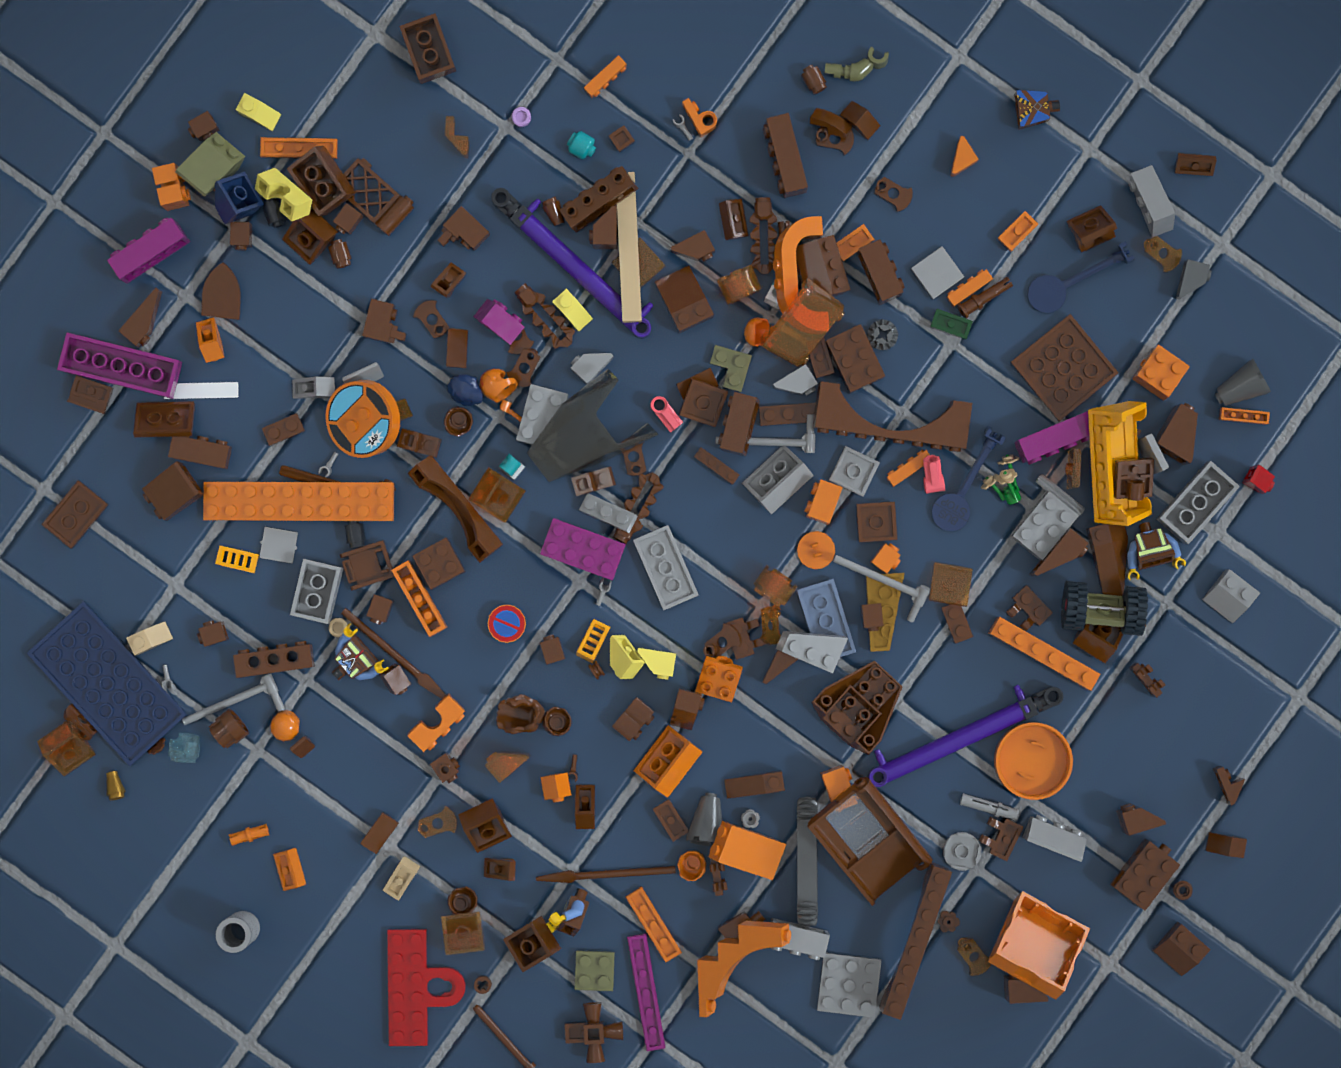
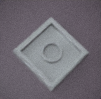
[911,246,964,299]
[1137,434,1169,475]
[829,446,880,497]

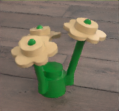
[981,454,1021,505]

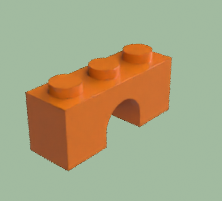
[407,693,465,752]

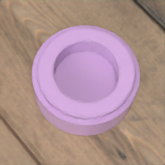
[512,107,531,127]

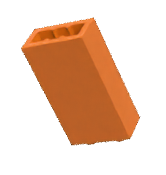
[708,821,786,880]

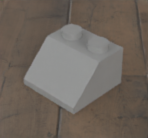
[1202,569,1260,623]

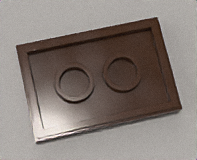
[133,401,195,437]
[42,480,109,549]

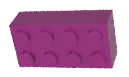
[107,218,191,284]
[1014,411,1090,465]
[540,518,626,581]

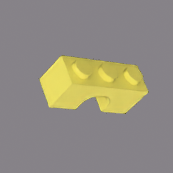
[255,168,312,221]

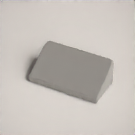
[342,362,384,384]

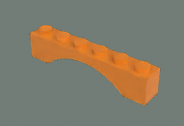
[988,617,1101,691]

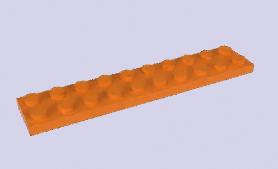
[203,482,394,521]

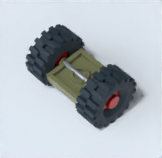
[1061,581,1148,636]

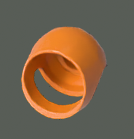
[479,368,518,402]

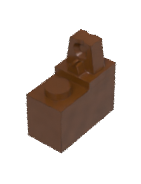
[437,206,490,251]
[362,299,407,344]

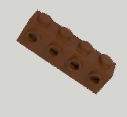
[560,166,639,233]

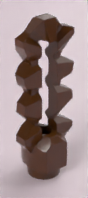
[749,197,777,274]
[515,283,575,349]
[613,472,664,544]

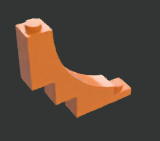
[697,921,791,1017]

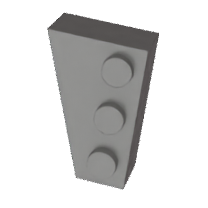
[776,631,848,673]

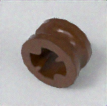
[588,661,605,680]
[474,976,492,994]

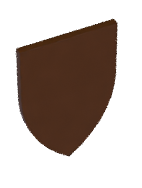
[201,262,241,320]

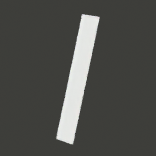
[164,382,238,399]

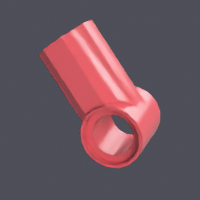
[650,396,683,433]
[923,455,945,494]

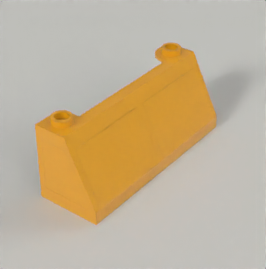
[1088,401,1152,526]

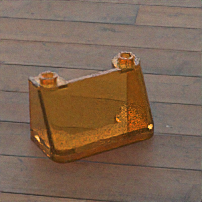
[760,278,845,367]

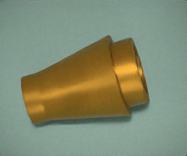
[106,771,126,801]

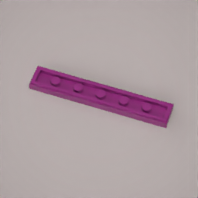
[627,933,666,1051]

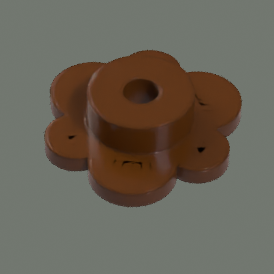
[147,738,166,755]
[937,911,960,932]

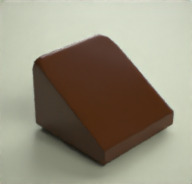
[290,736,315,758]

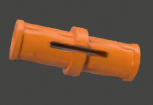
[229,824,270,846]

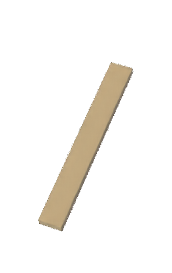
[617,172,642,323]

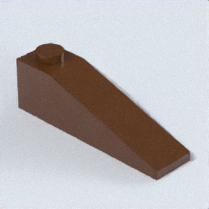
[1086,524,1128,596]

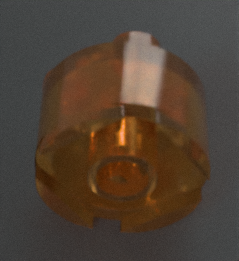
[717,265,762,305]
[753,565,798,607]

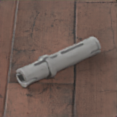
[960,793,1019,821]

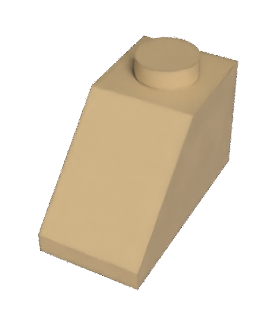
[127,622,173,655]

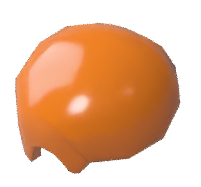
[744,317,769,347]
[270,710,300,742]
[677,850,706,881]

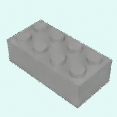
[1156,461,1240,544]

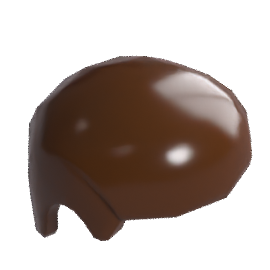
[443,406,473,437]
[543,707,572,736]
[448,886,478,917]

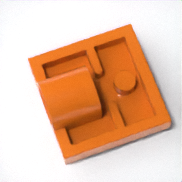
[695,656,743,703]

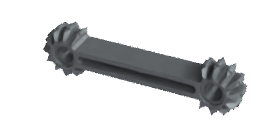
[797,797,818,926]

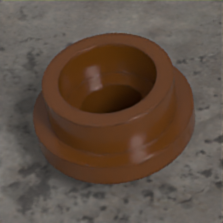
[1173,881,1193,900]

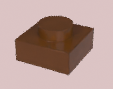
[608,125,635,152]

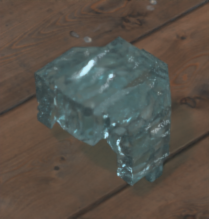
[168,733,201,763]

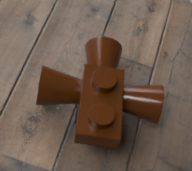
[565,1002,624,1063]

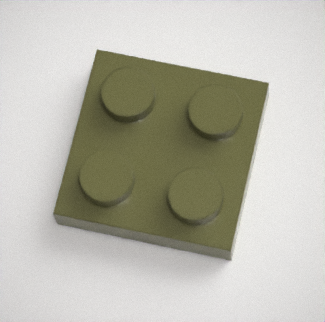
[575,950,615,991]

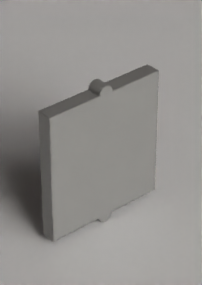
[259,527,298,564]

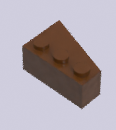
[670,688,705,730]

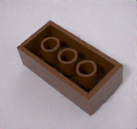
[763,113,808,198]

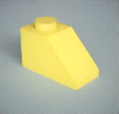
[236,93,281,131]
[552,289,593,331]
[610,635,645,679]
[638,648,676,680]

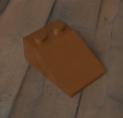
[655,265,714,333]
[1030,528,1088,576]

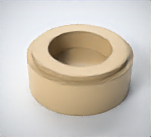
[329,618,348,637]

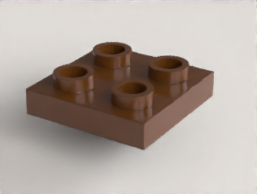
[1114,458,1154,501]

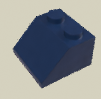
[215,171,264,224]

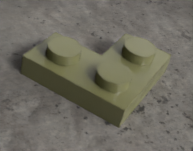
[710,345,752,393]

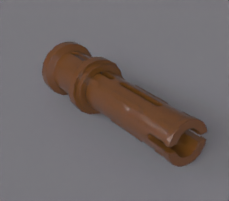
[957,276,1013,319]

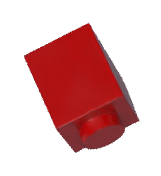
[1242,464,1275,494]

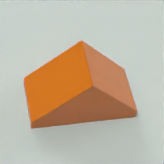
[950,136,979,177]

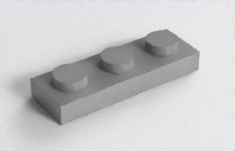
[579,493,638,533]

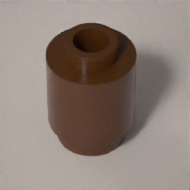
[801,65,827,95]
[328,239,352,269]

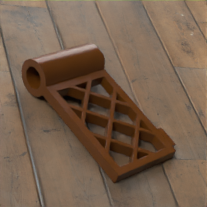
[344,158,414,236]

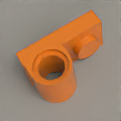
[682,98,717,138]

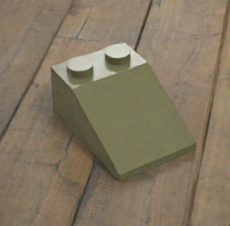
[175,132,246,197]

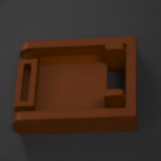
[340,540,395,591]

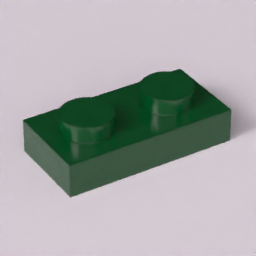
[930,309,973,340]

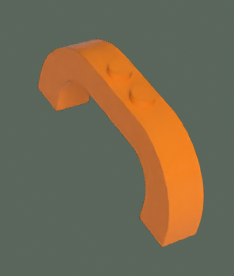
[773,216,829,333]

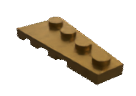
[866,573,905,652]

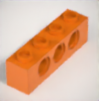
[391,561,448,637]

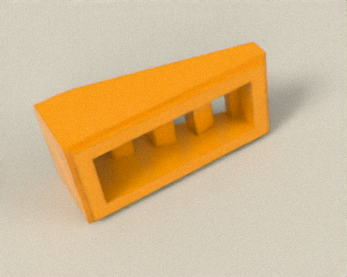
[215,546,259,573]
[576,619,610,663]

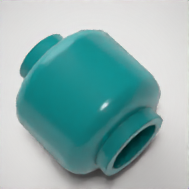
[567,131,596,159]

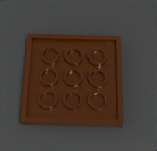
[1010,314,1118,422]

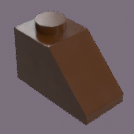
[670,230,715,262]
[575,785,595,829]

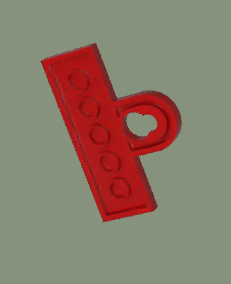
[387,929,466,1046]

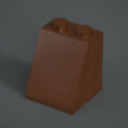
[1155,403,1198,465]
[142,461,204,521]

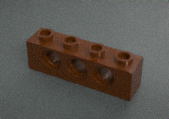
[233,641,315,678]

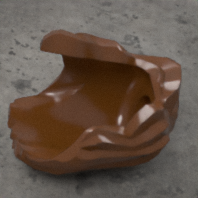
[496,694,545,734]

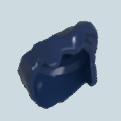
[447,374,483,406]

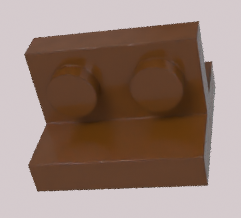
[1066,205,1117,253]

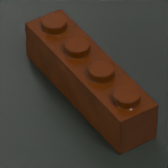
[694,447,740,485]

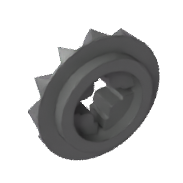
[867,319,898,350]

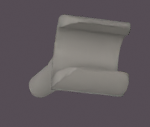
[673,114,693,141]
[319,452,338,477]
[596,578,612,606]
[161,665,176,692]

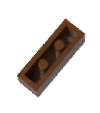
[168,436,232,469]

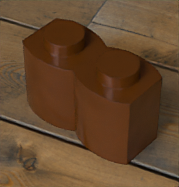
[612,697,655,741]

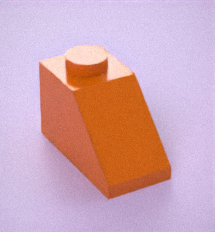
[196,317,224,363]

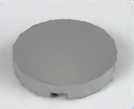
[943,832,981,871]

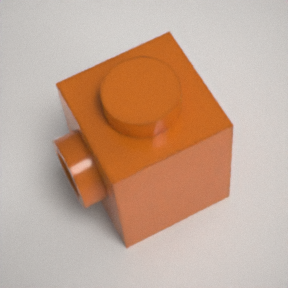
[871,543,901,574]
[541,772,571,802]

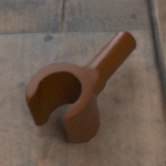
[568,755,578,782]

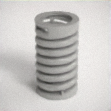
[216,911,260,953]

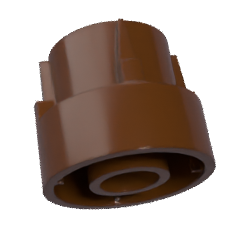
[209,708,249,748]

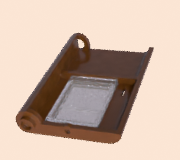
[807,777,933,906]

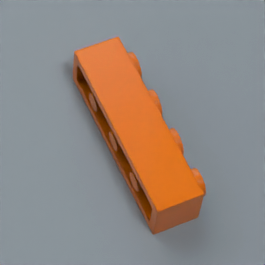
[584,55,627,98]
[946,269,993,307]
[1219,407,1270,425]
[886,449,930,487]

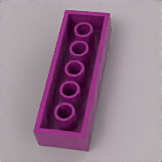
[57,333,183,399]

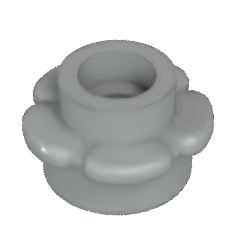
[741,809,760,828]

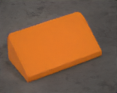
[273,848,306,891]

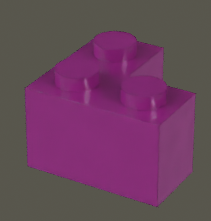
[473,299,524,345]

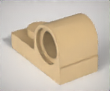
[382,856,421,901]

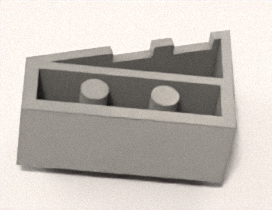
[1128,165,1175,238]

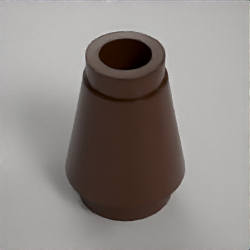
[542,196,564,226]

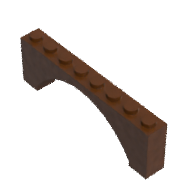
[813,381,972,452]
[879,863,952,1020]

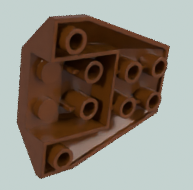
[811,661,903,755]

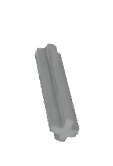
[1036,474,1085,516]

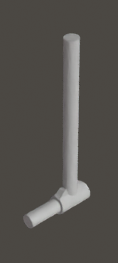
[716,414,815,453]
[833,555,930,622]
[182,673,285,725]

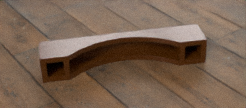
[408,455,503,563]

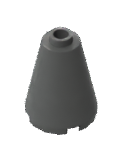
[1215,359,1271,406]
[686,793,722,846]

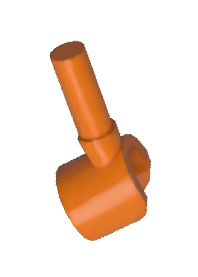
[500,400,522,422]

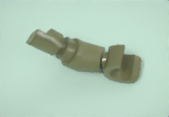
[825,47,889,82]

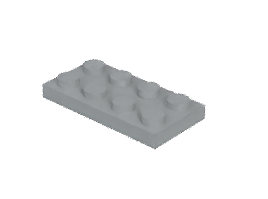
[633,525,699,610]

